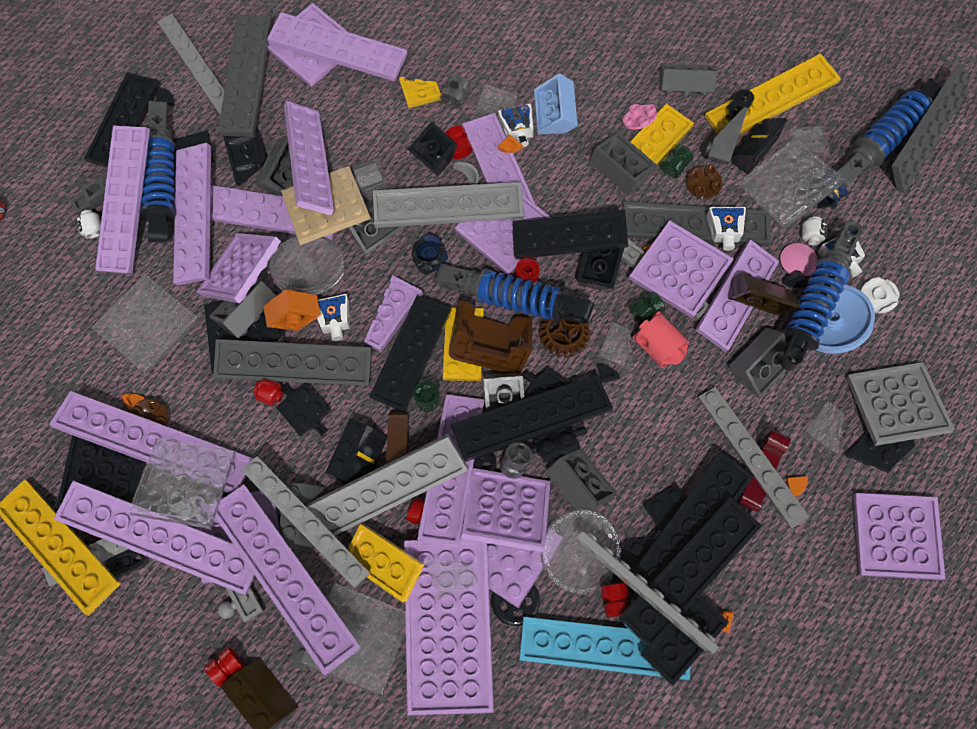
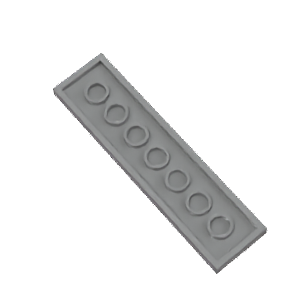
[373,182,524,228]
[306,434,468,536]

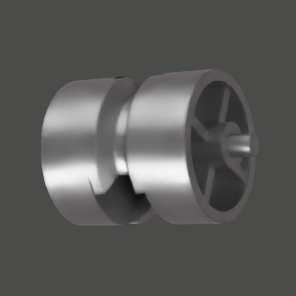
[440,75,471,109]
[500,442,532,479]

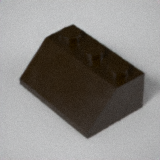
[728,273,800,316]
[220,658,298,729]

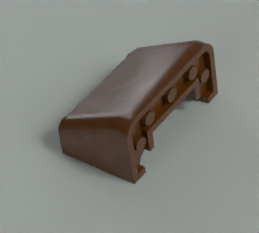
[449,300,532,373]

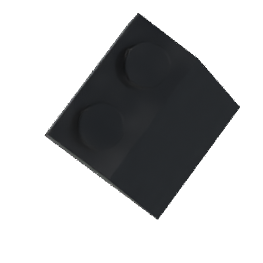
[408,122,458,176]

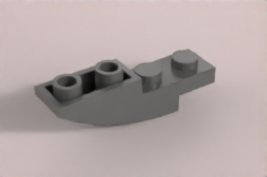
[70,175,107,215]

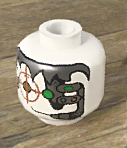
[76,210,101,239]
[802,217,827,246]

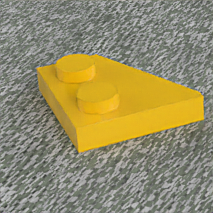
[399,77,441,109]

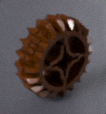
[539,318,591,359]

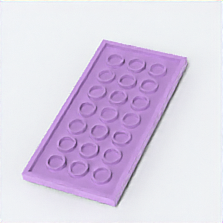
[404,539,494,715]

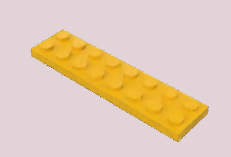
[705,53,841,135]
[0,479,121,616]

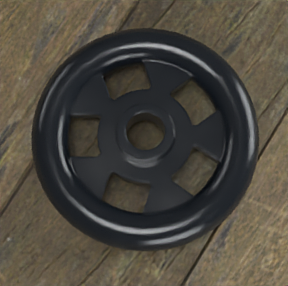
[491,584,540,626]

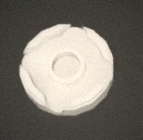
[861,277,899,313]

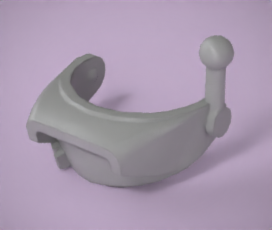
[453,162,479,185]

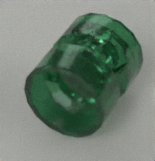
[660,144,693,178]
[629,291,665,325]
[413,381,440,412]

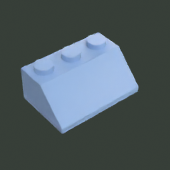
[534,73,578,134]

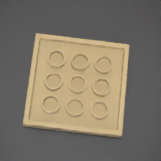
[281,166,371,245]

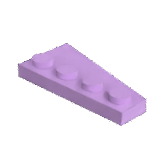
[364,275,423,353]

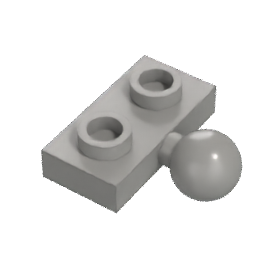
[218,587,264,623]

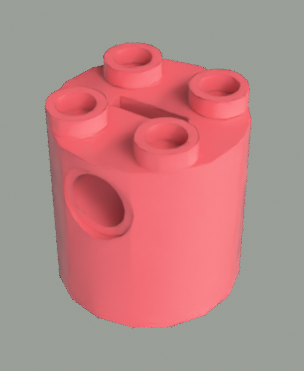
[632,311,689,368]

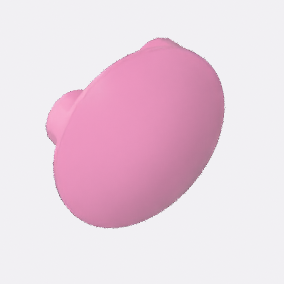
[622,104,657,130]
[779,243,818,276]

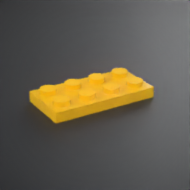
[630,104,694,165]
[443,307,484,381]
[347,524,425,602]

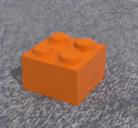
[263,289,321,331]

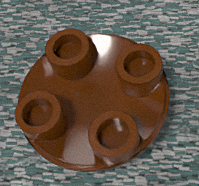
[686,165,722,199]
[129,399,169,426]

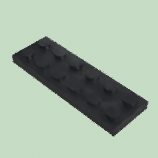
[84,72,160,168]
[513,209,628,259]
[369,295,452,413]

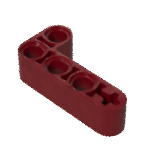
[738,430,791,512]

